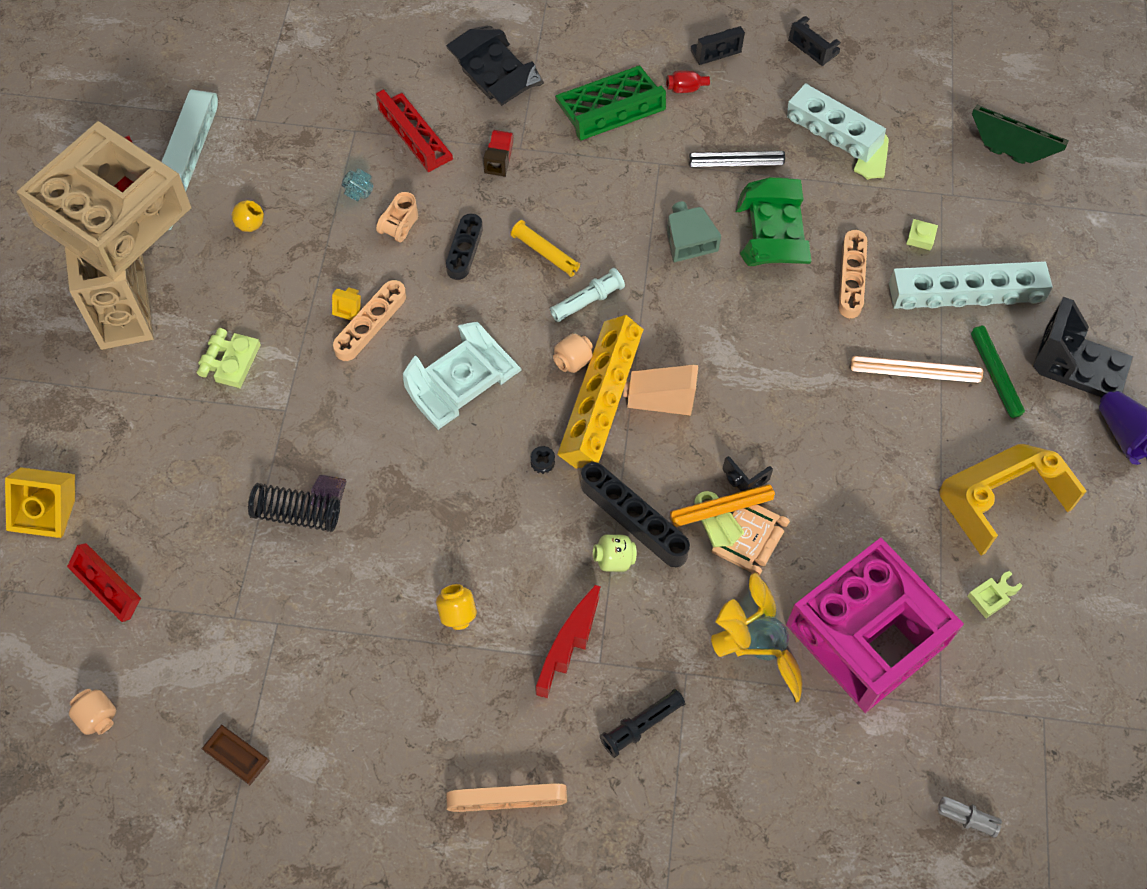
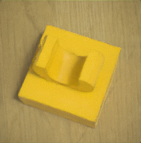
[332,287,361,321]

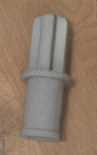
[937,797,1002,838]

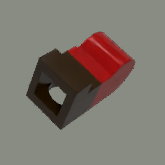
[483,130,514,177]

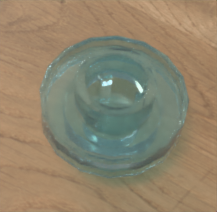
[747,616,789,661]

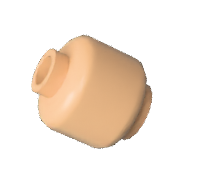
[553,333,593,373]
[69,689,116,735]

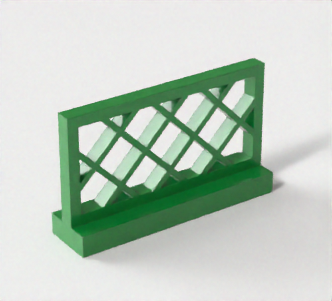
[555,65,666,141]

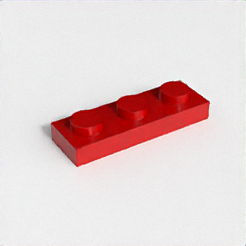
[67,543,141,622]

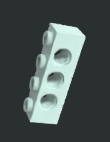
[787,83,886,163]

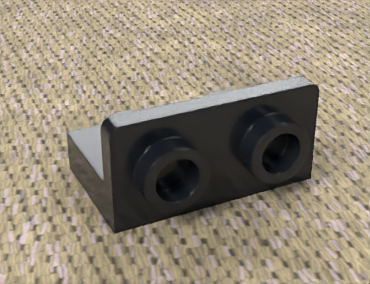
[690,26,745,65]

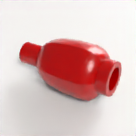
[666,70,710,93]

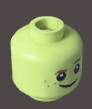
[593,534,637,572]

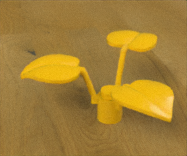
[711,573,802,703]

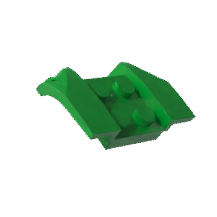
[736,177,812,266]

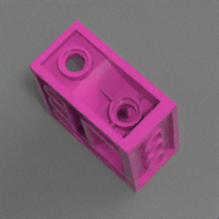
[786,537,964,713]

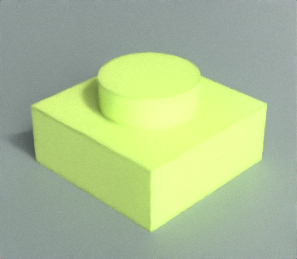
[906,219,938,251]

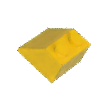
[5,467,75,538]

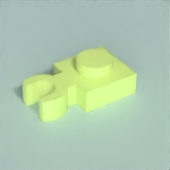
[967,571,1022,618]

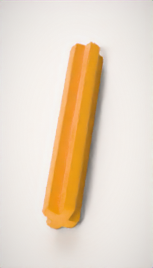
[669,484,775,527]

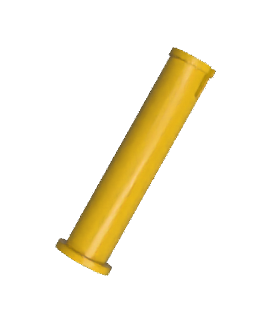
[511,220,580,277]

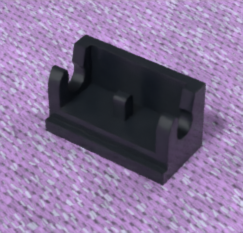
[788,16,841,66]

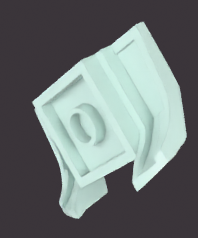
[403,322,521,430]

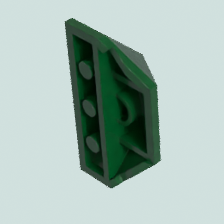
[972,104,1069,164]

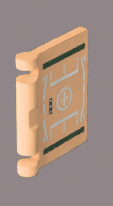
[711,505,790,576]

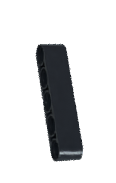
[581,462,690,568]

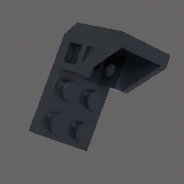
[1033,297,1133,398]

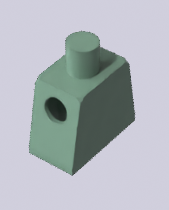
[667,201,721,262]

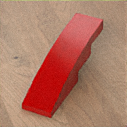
[536,585,601,698]

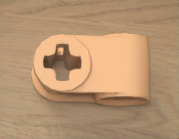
[376,192,418,243]

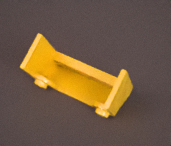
[939,444,1087,556]

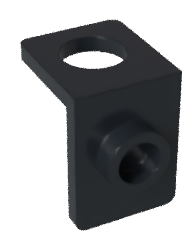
[722,456,773,492]

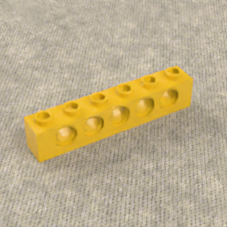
[557,315,644,469]

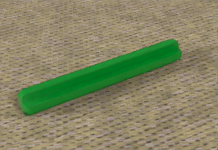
[971,325,1025,418]

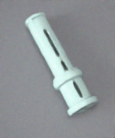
[550,268,625,322]

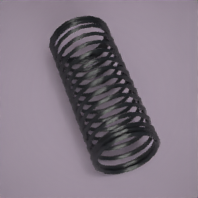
[248,483,340,532]

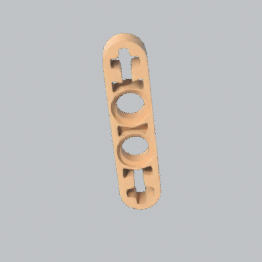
[838,230,867,318]
[333,280,406,361]
[446,784,568,812]

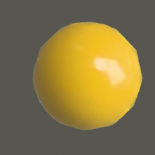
[231,200,264,232]

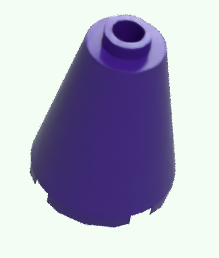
[1099,391,1147,465]

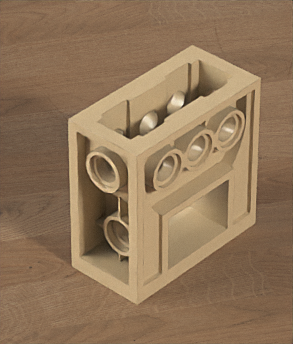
[16,121,191,280]
[65,247,154,350]

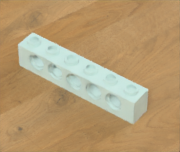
[889,262,1053,310]

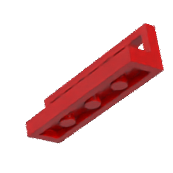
[376,89,453,172]

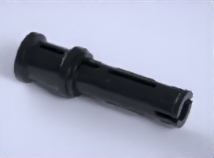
[600,689,685,758]

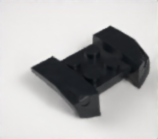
[446,25,544,106]

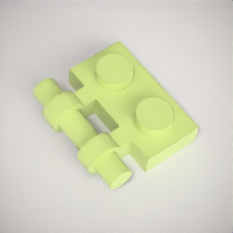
[197,328,261,389]

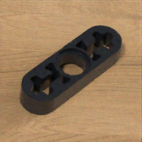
[446,213,483,280]

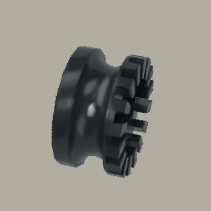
[530,446,555,474]

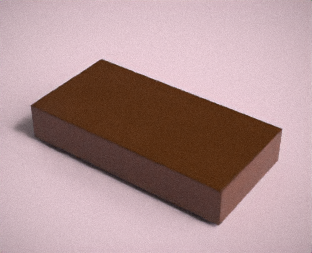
[201,724,270,786]

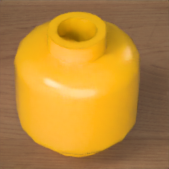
[436,584,477,630]

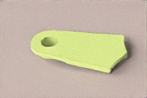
[854,134,889,180]
[694,491,744,547]

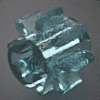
[342,169,373,201]

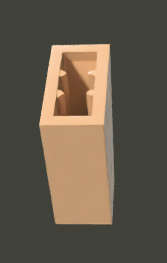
[623,365,698,416]

